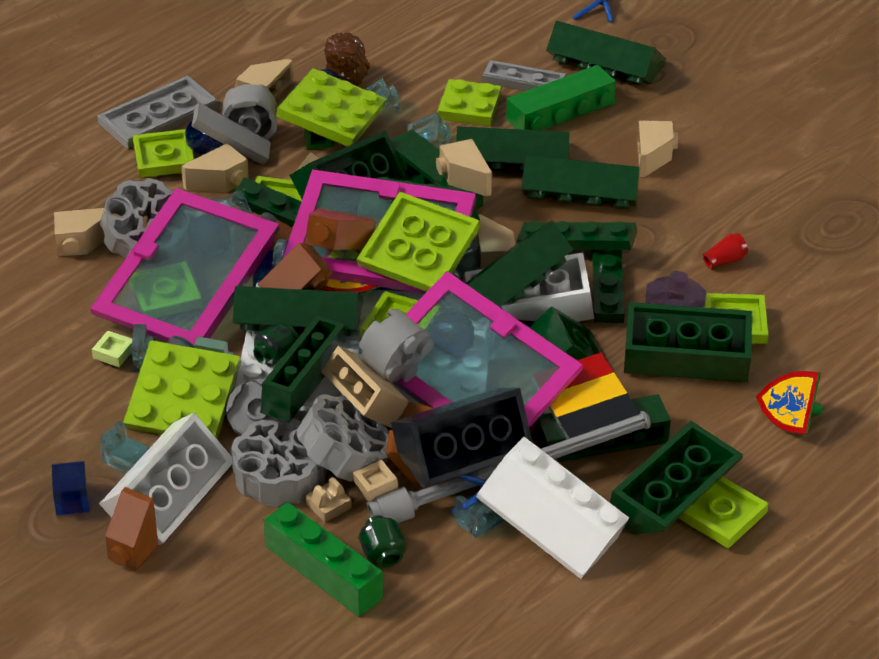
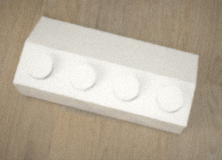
[99,413,232,545]
[476,437,629,579]

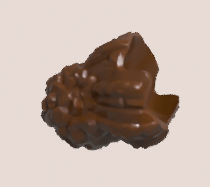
[324,33,370,86]

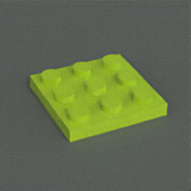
[276,68,386,146]
[357,192,481,292]
[123,340,242,440]

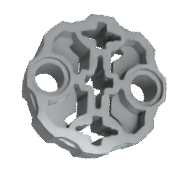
[100,178,190,267]
[297,394,389,482]
[231,418,327,507]

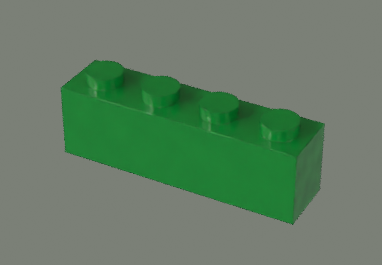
[506,65,616,130]
[263,502,383,617]

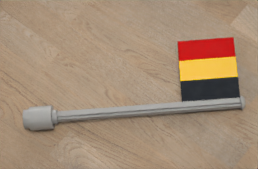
[367,353,651,523]

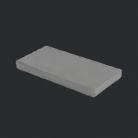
[97,76,219,149]

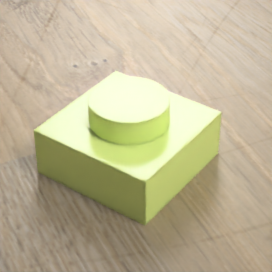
[92,331,135,367]

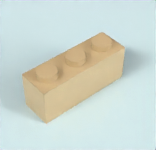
[321,346,409,428]

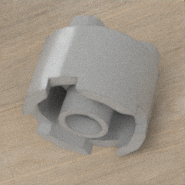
[222,84,277,140]
[359,309,434,383]

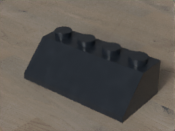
[390,388,533,487]

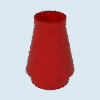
[702,233,748,269]

